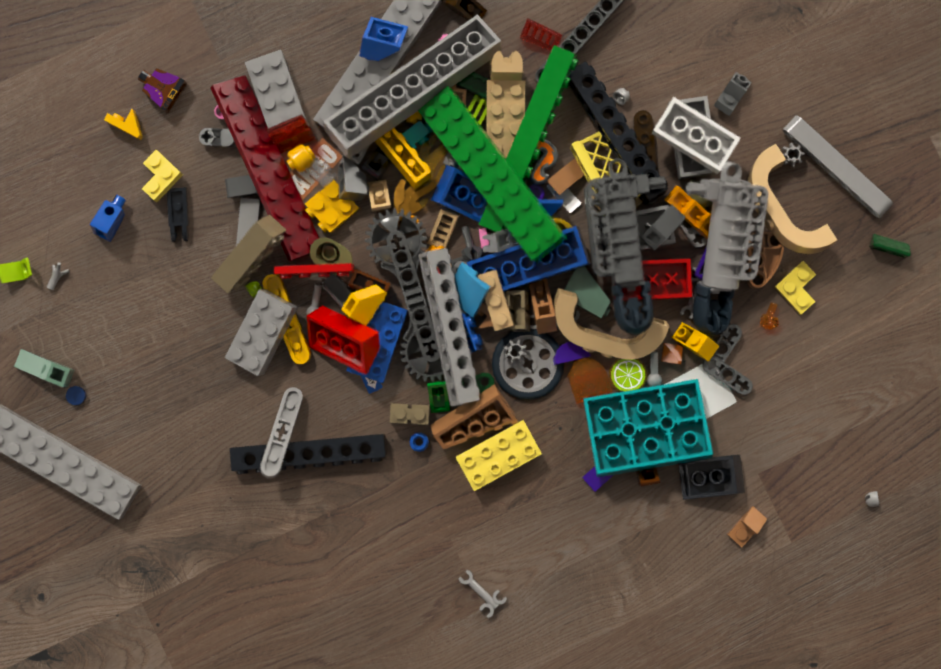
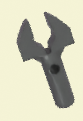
[461,226,482,262]

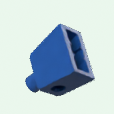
[90,195,126,242]

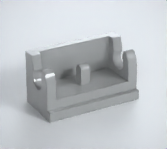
[482,228,520,252]

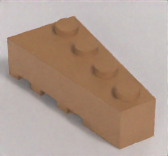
[430,384,518,450]

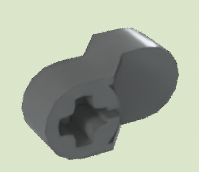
[199,128,236,147]

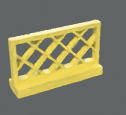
[570,130,640,203]

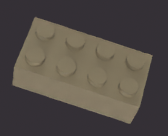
[211,215,286,293]

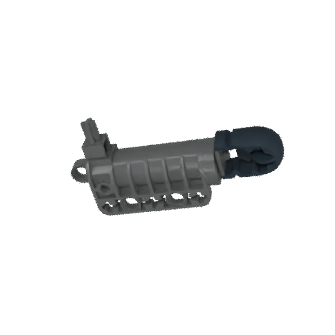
[584,158,666,335]

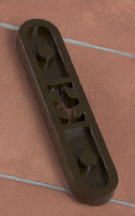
[633,110,658,205]

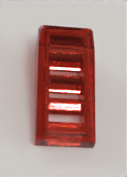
[520,19,562,51]

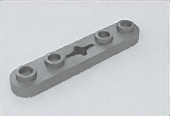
[261,387,303,479]

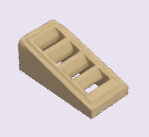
[427,207,460,248]

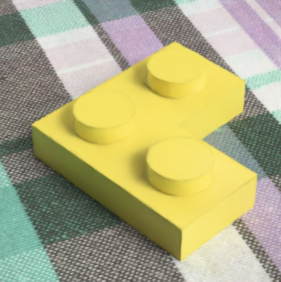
[142,150,183,202]
[775,261,816,315]

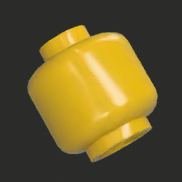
[286,144,316,173]

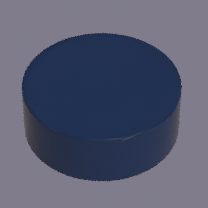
[66,386,86,405]

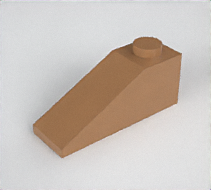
[528,279,557,334]

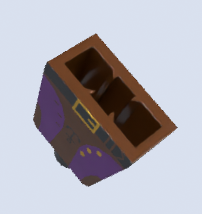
[138,68,188,113]

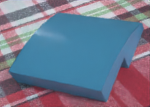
[455,262,491,317]

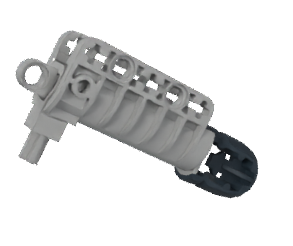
[686,162,768,335]

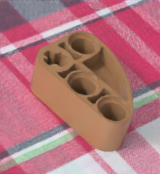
[746,232,784,289]

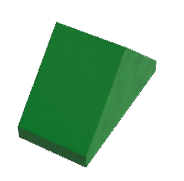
[427,381,450,413]

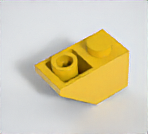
[341,285,387,326]
[672,322,719,362]

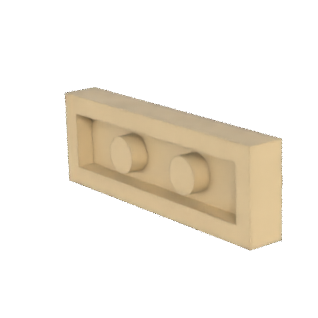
[477,269,514,331]

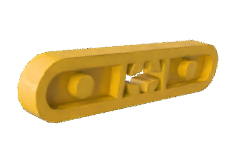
[263,274,311,364]

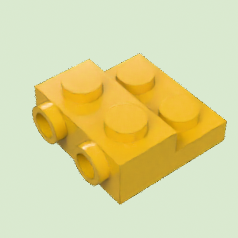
[305,180,359,234]

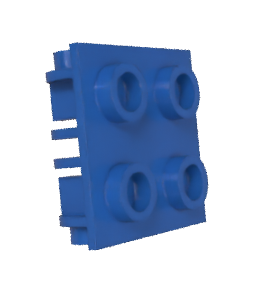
[462,313,483,353]

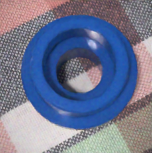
[410,433,429,452]

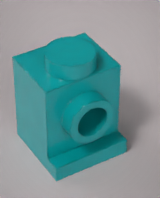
[402,121,432,150]

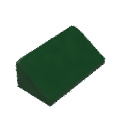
[869,234,911,258]

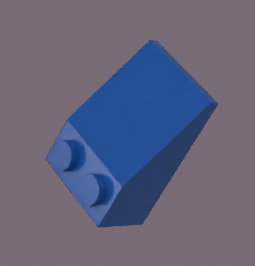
[431,165,488,222]

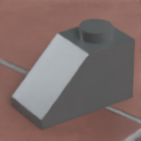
[338,157,369,201]

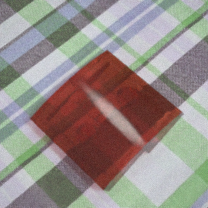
[266,114,316,153]

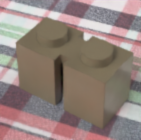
[506,290,530,332]
[390,403,430,425]

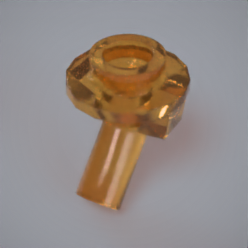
[760,302,779,330]

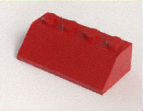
[306,305,380,375]

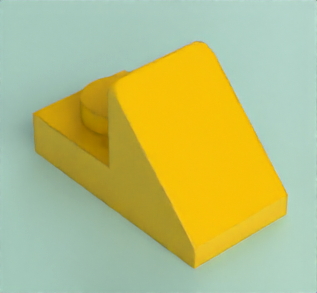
[104,109,143,140]

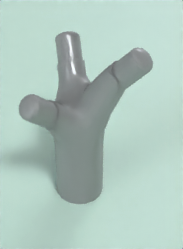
[47,262,69,290]

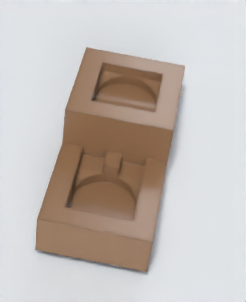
[547,159,584,196]

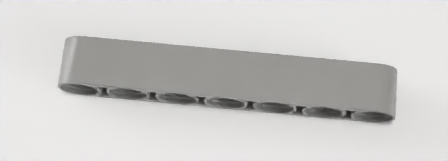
[783,115,893,218]

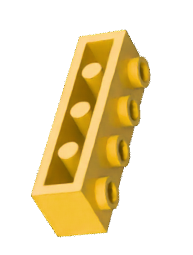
[375,127,431,190]

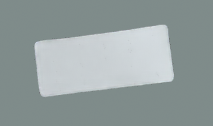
[547,184,581,213]

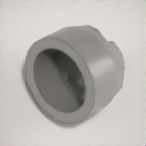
[613,88,630,105]
[865,491,879,507]

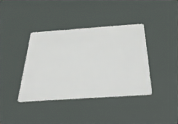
[664,360,737,419]

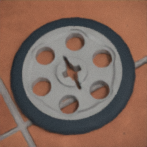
[492,328,564,400]

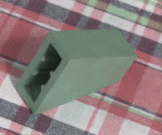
[564,266,611,319]

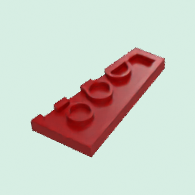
[274,263,354,279]

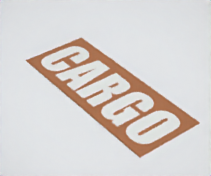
[290,138,342,201]

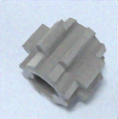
[782,143,805,167]
[504,340,527,363]

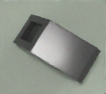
[713,72,752,116]
[225,175,258,198]
[641,204,686,250]

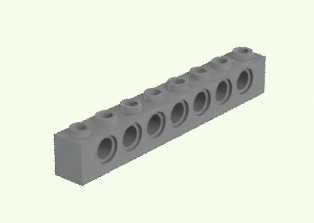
[418,248,480,406]

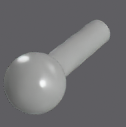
[306,284,322,315]
[647,351,662,387]

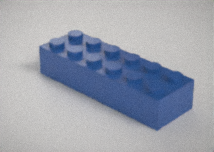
[467,226,591,292]

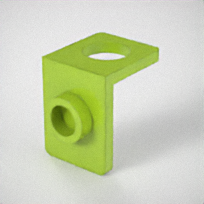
[0,257,32,284]

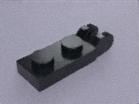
[167,187,189,242]

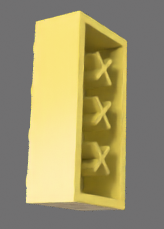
[456,420,542,491]

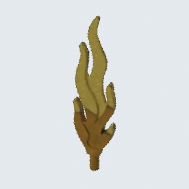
[387,134,448,232]

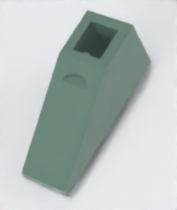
[14,349,75,388]

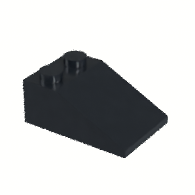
[678,454,745,500]

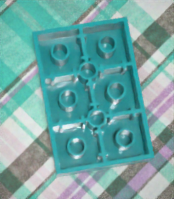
[583,379,713,478]

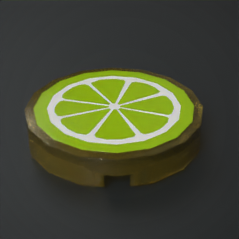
[609,358,647,392]

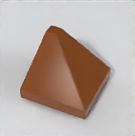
[661,343,683,365]

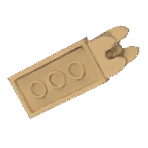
[486,51,525,158]

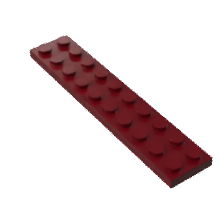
[210,75,323,262]

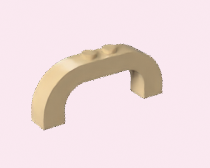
[748,144,837,254]
[554,288,669,359]

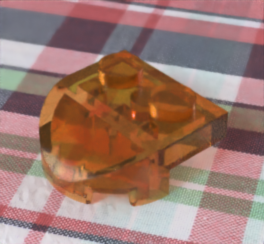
[568,358,613,404]

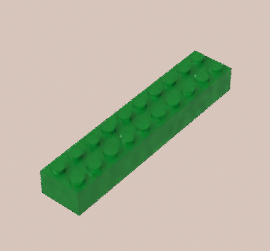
[418,86,567,263]

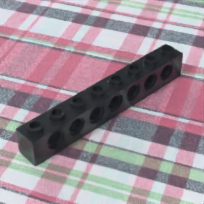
[569,61,668,205]
[229,434,386,474]

